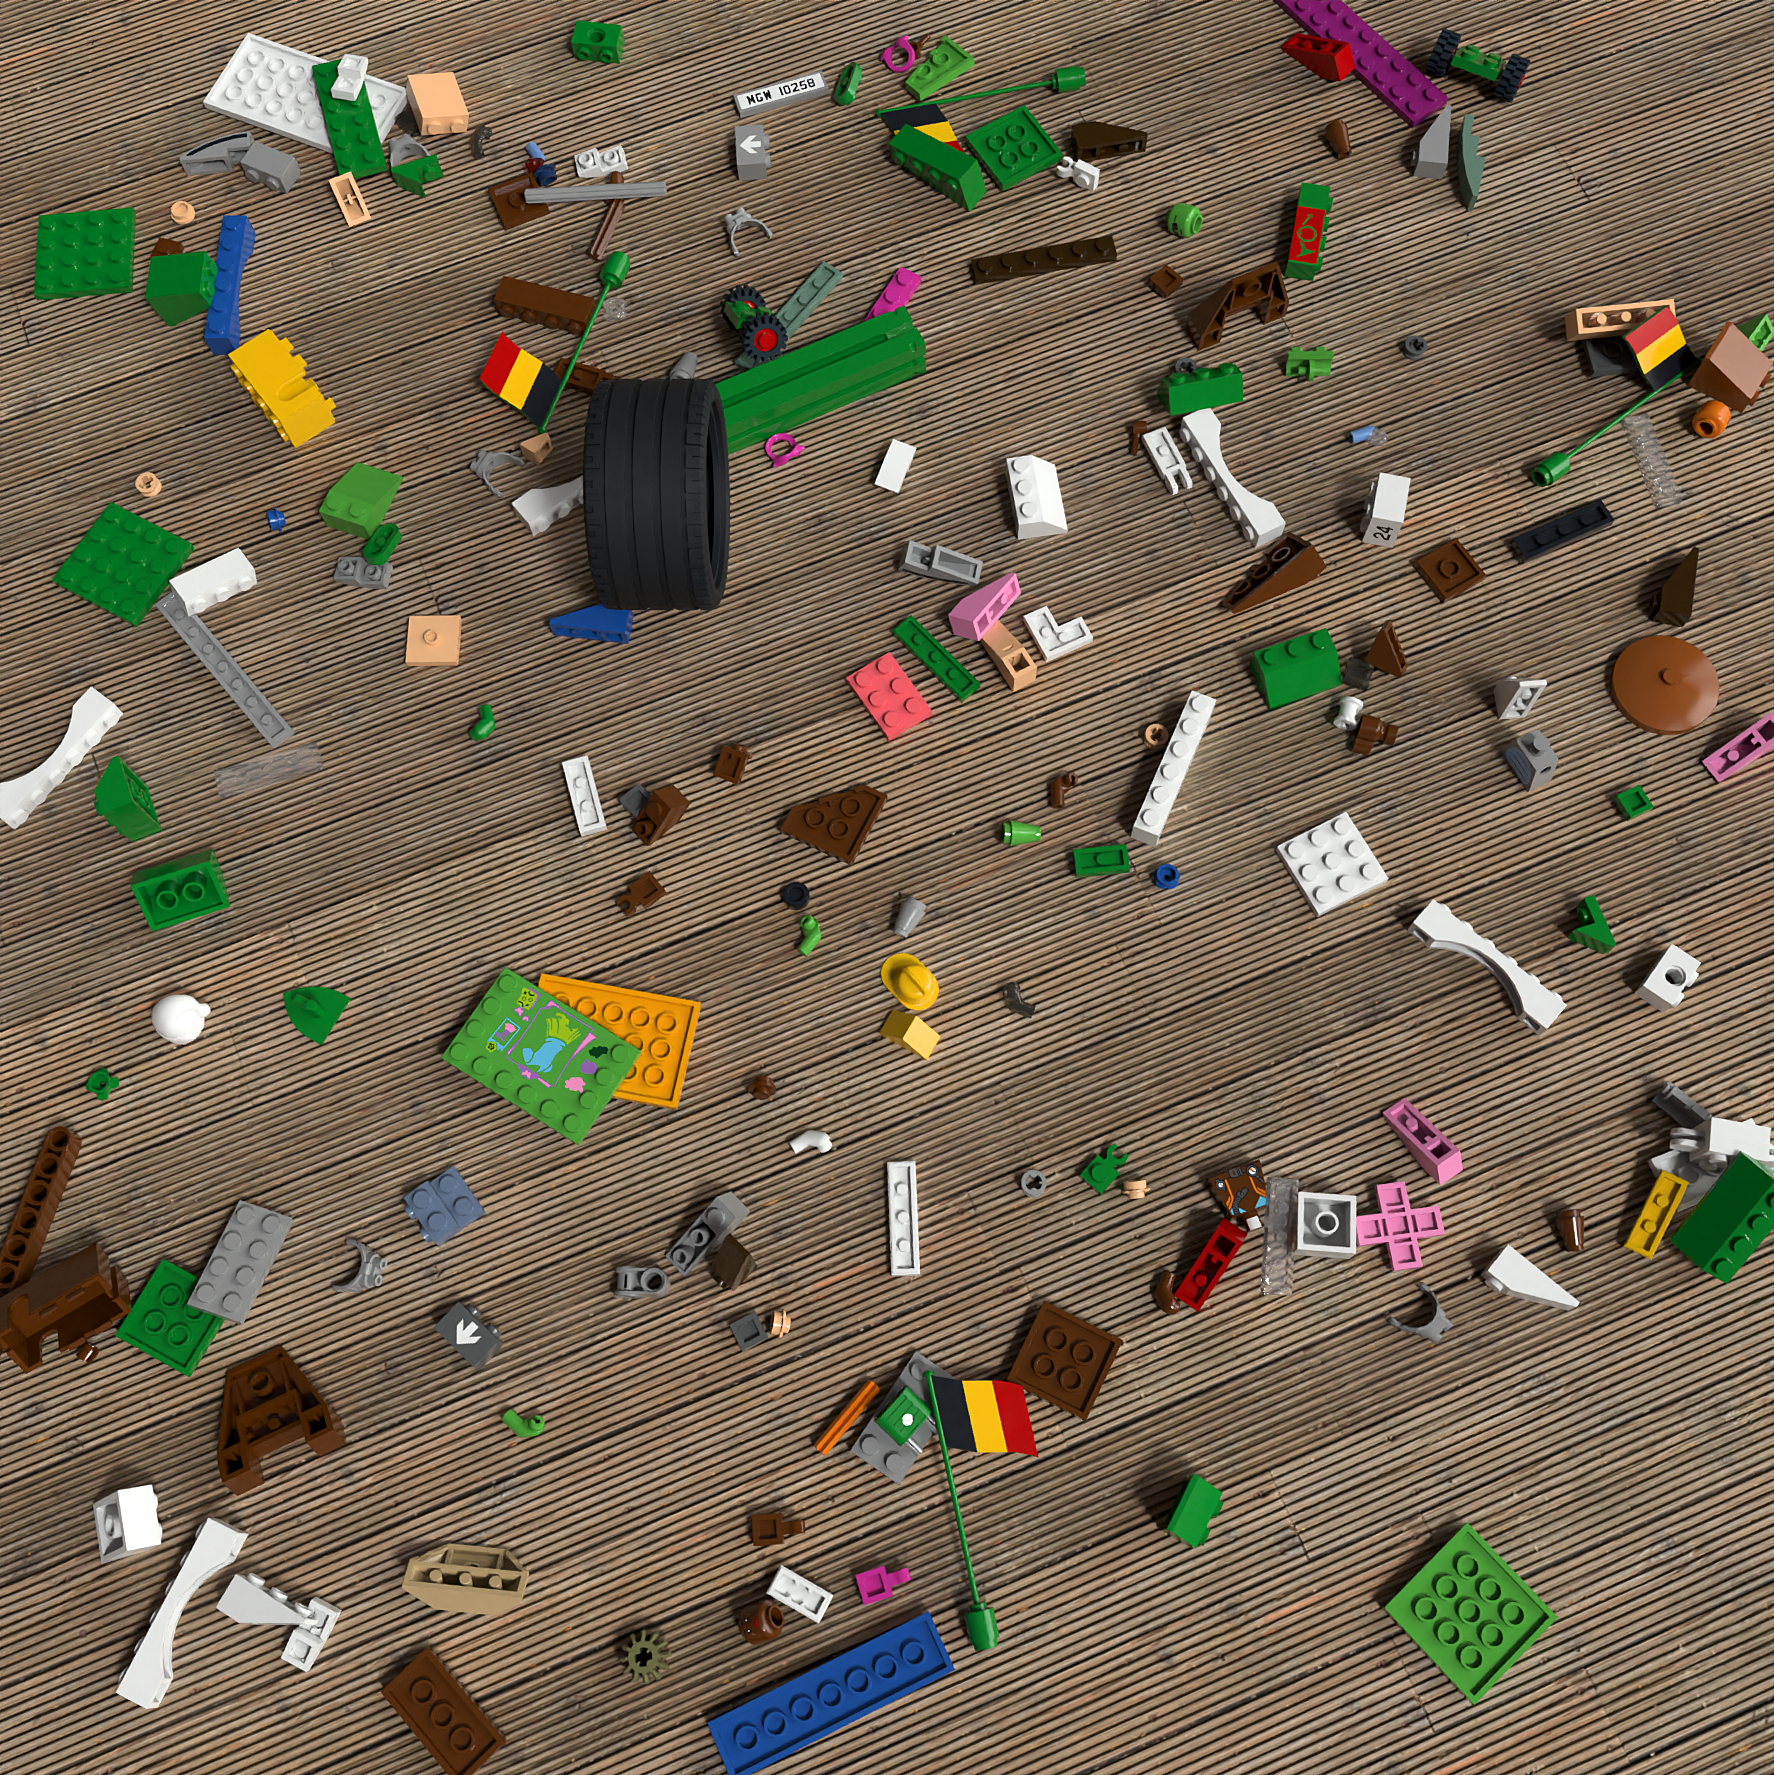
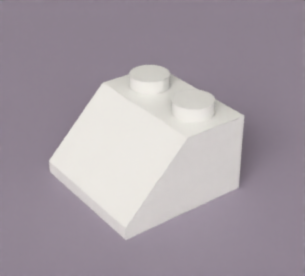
[93,1485,162,1564]

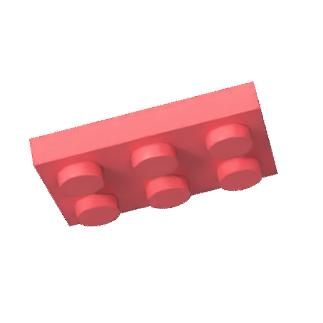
[846,652,932,741]

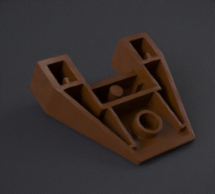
[1185,261,1289,351]
[216,1346,347,1496]

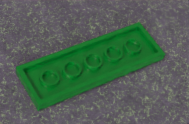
[312,59,388,179]

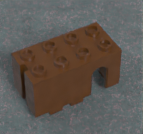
[0,1242,132,1374]

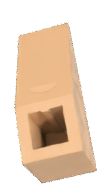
[980,620,1037,692]

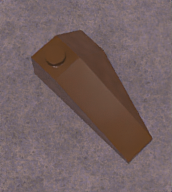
[1221,532,1327,614]

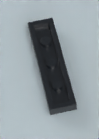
[1510,500,1614,564]

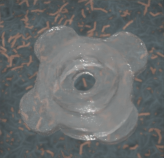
[603,297,627,322]

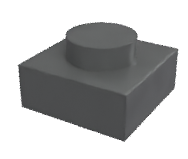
[619,783,651,819]
[730,1312,769,1352]

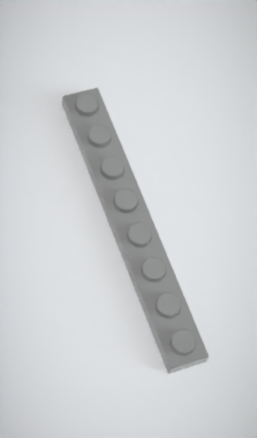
[155,592,295,749]

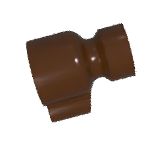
[1352,713,1399,755]

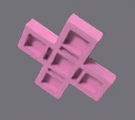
[1356,1181,1445,1272]

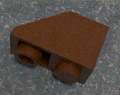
[630,785,691,847]

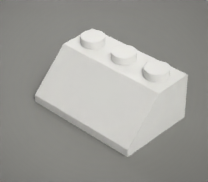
[1006,455,1068,540]

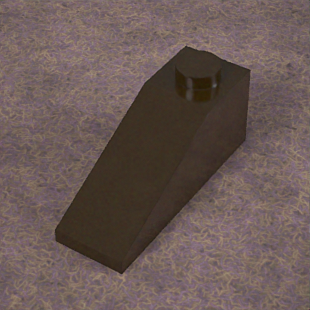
[1070,121,1148,163]
[1649,547,1699,627]
[711,1233,758,1291]

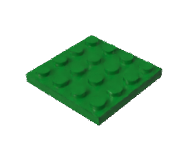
[34,207,136,300]
[52,502,195,628]

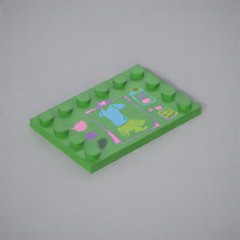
[441,967,642,1146]

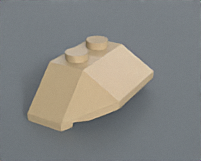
[402,1543,529,1615]

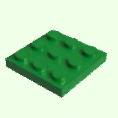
[965,105,1063,191]
[115,1259,225,1377]

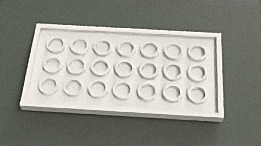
[203,33,408,154]

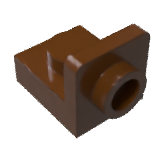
[713,742,753,784]

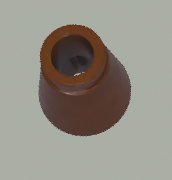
[1325,120,1352,159]
[1554,1209,1584,1252]

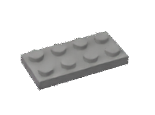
[187,1200,294,1325]
[850,1351,957,1485]

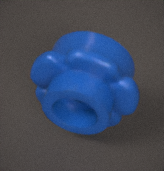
[266,507,286,532]
[1153,864,1180,889]

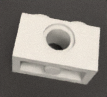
[1634,944,1701,1012]

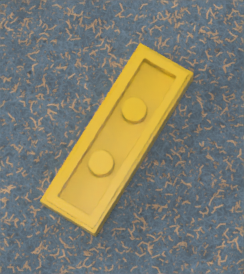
[1623,1169,1689,1260]

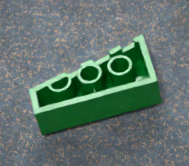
[888,124,987,212]

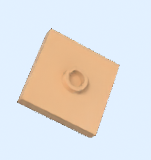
[405,615,462,666]

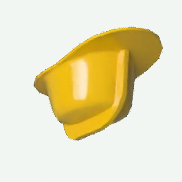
[881,953,939,1011]

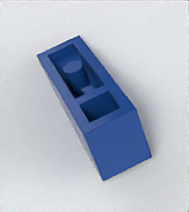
[549,603,634,644]

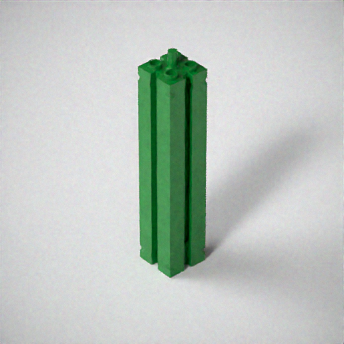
[715,305,926,455]

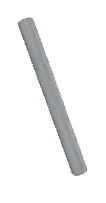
[524,181,667,204]

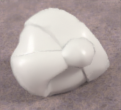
[151,994,211,1045]

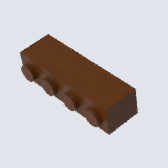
[493,276,596,336]

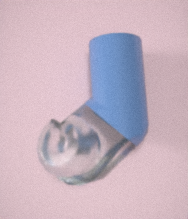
[1348,425,1388,446]

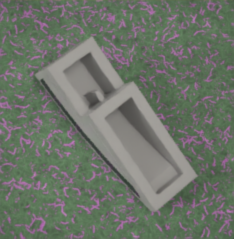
[180,131,255,176]
[898,540,983,586]

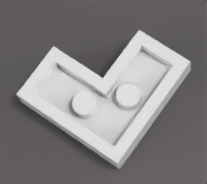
[1023,606,1093,662]

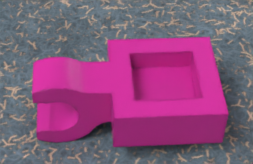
[855,1565,912,1606]

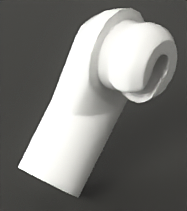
[789,1130,832,1154]

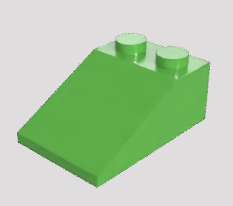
[319,462,403,540]

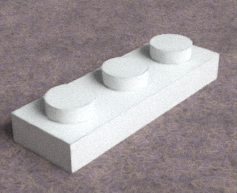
[562,755,607,836]

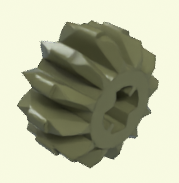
[619,1629,672,1684]

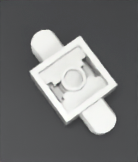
[1669,1117,1774,1170]

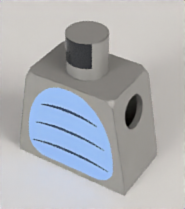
[1501,729,1558,792]

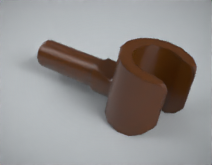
[906,34,931,60]
[1130,421,1147,456]
[76,1339,99,1364]

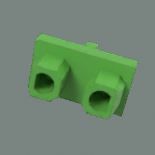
[1285,347,1334,381]

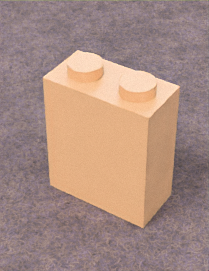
[406,72,469,135]

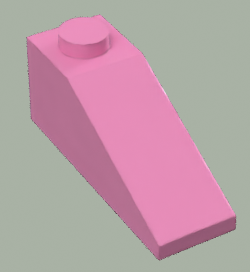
[948,572,1021,641]
[1702,712,1774,782]
[1382,1098,1463,1185]

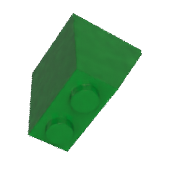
[145,251,218,327]

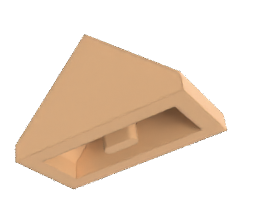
[329,171,371,227]

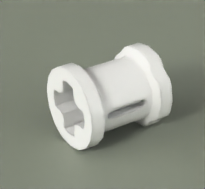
[1333,696,1363,731]

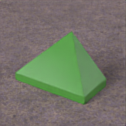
[1737,313,1774,352]

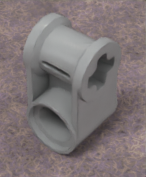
[614,1266,671,1299]

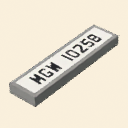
[733,70,829,118]

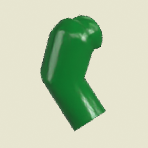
[469,704,495,741]

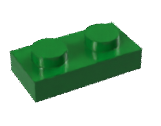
[1073,844,1130,878]

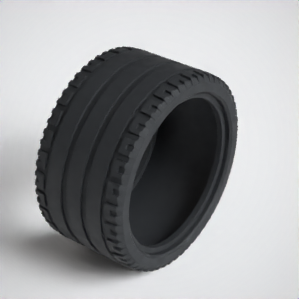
[583,378,730,610]

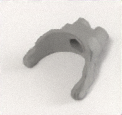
[389,133,431,177]
[723,207,773,257]
[470,450,525,498]
[332,1239,387,1293]
[1388,1282,1453,1344]

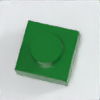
[1613,785,1654,822]

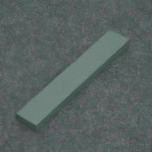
[735,261,843,372]

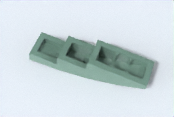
[1457,114,1486,212]

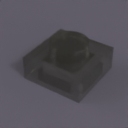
[394,106,420,137]
[1341,657,1375,692]

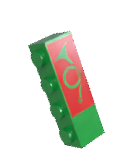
[1284,182,1333,281]

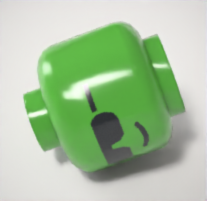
[1165,202,1203,238]

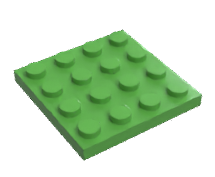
[1382,1522,1558,1705]

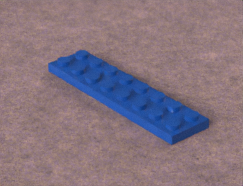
[707,1611,955,1775]

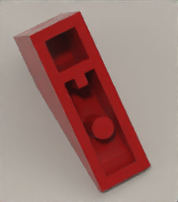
[1282,33,1355,81]
[1174,1218,1248,1312]

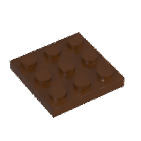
[1006,1301,1123,1421]

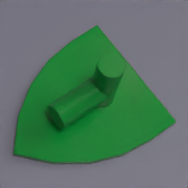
[283,986,351,1045]

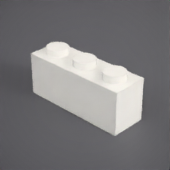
[169,548,257,617]

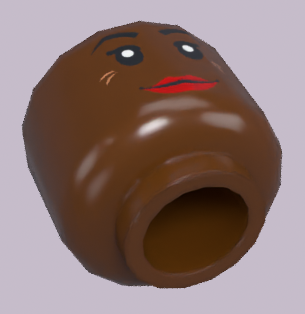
[738,1600,784,1645]

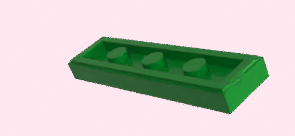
[892,615,981,703]

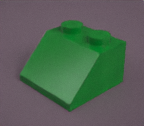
[1161,1473,1224,1549]

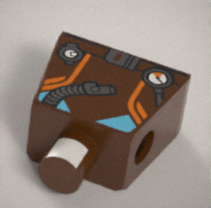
[1205,1159,1269,1233]

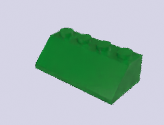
[1669,1151,1774,1284]

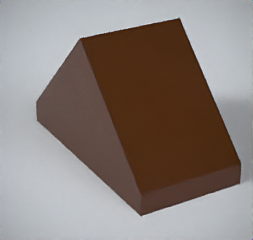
[1365,619,1409,677]

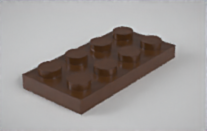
[381,1647,508,1775]

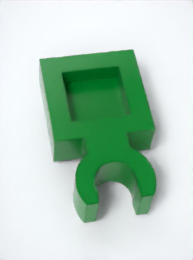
[1079,1143,1128,1196]

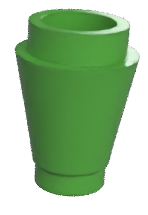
[1001,820,1041,846]

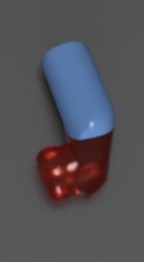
[525,142,545,174]

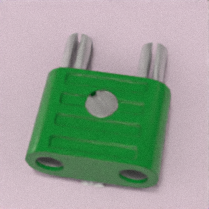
[874,1386,938,1457]

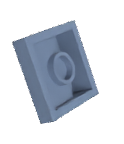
[403,1166,486,1246]

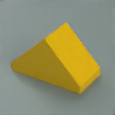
[879,1010,940,1061]

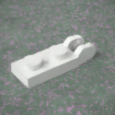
[1141,427,1193,495]

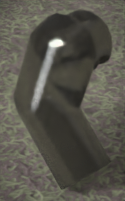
[470,124,492,159]
[1003,982,1036,1019]

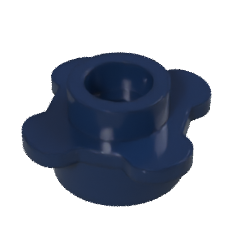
[534,164,557,186]

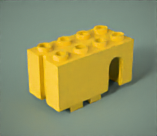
[228,329,336,448]

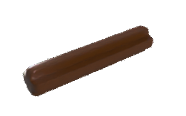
[588,199,625,261]

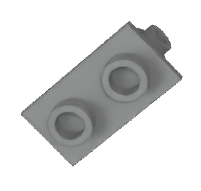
[1652,1081,1714,1129]

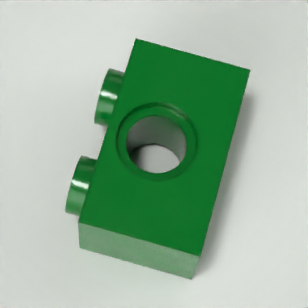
[571,20,625,64]

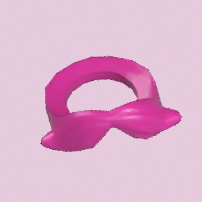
[880,35,915,73]
[765,433,805,467]

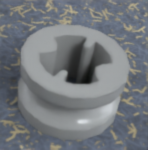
[1021,1170,1047,1198]

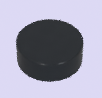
[783,882,810,910]

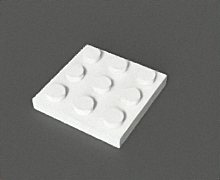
[1276,812,1389,917]

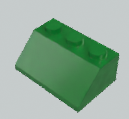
[1157,363,1243,416]
[1249,628,1342,710]
[94,756,162,842]
[130,848,231,932]

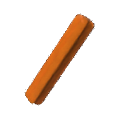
[814,1380,880,1455]

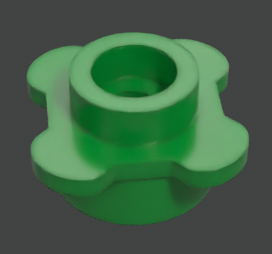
[86,1068,120,1101]

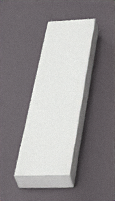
[887,1161,920,1277]

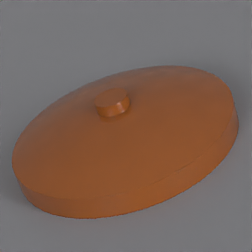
[1610,636,1719,735]

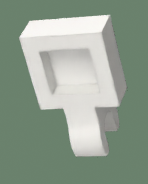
[1056,157,1100,191]

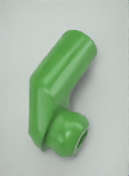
[796,915,822,957]
[501,1409,545,1438]

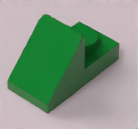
[391,154,444,197]
[1568,895,1616,954]

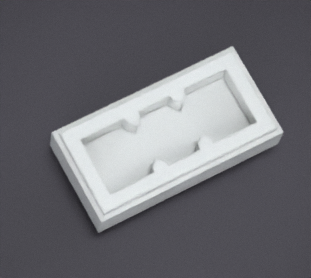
[766,1565,834,1623]

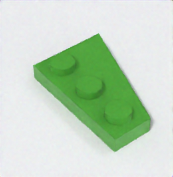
[905,35,975,101]

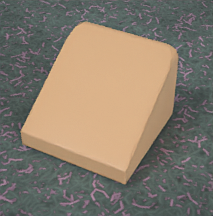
[520,433,553,465]

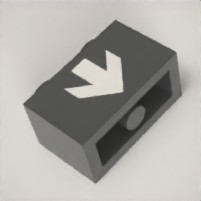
[434,1301,504,1370]

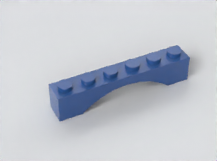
[204,215,256,355]

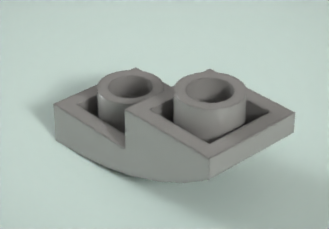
[333,557,393,589]

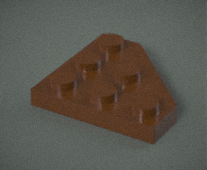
[780,784,888,866]

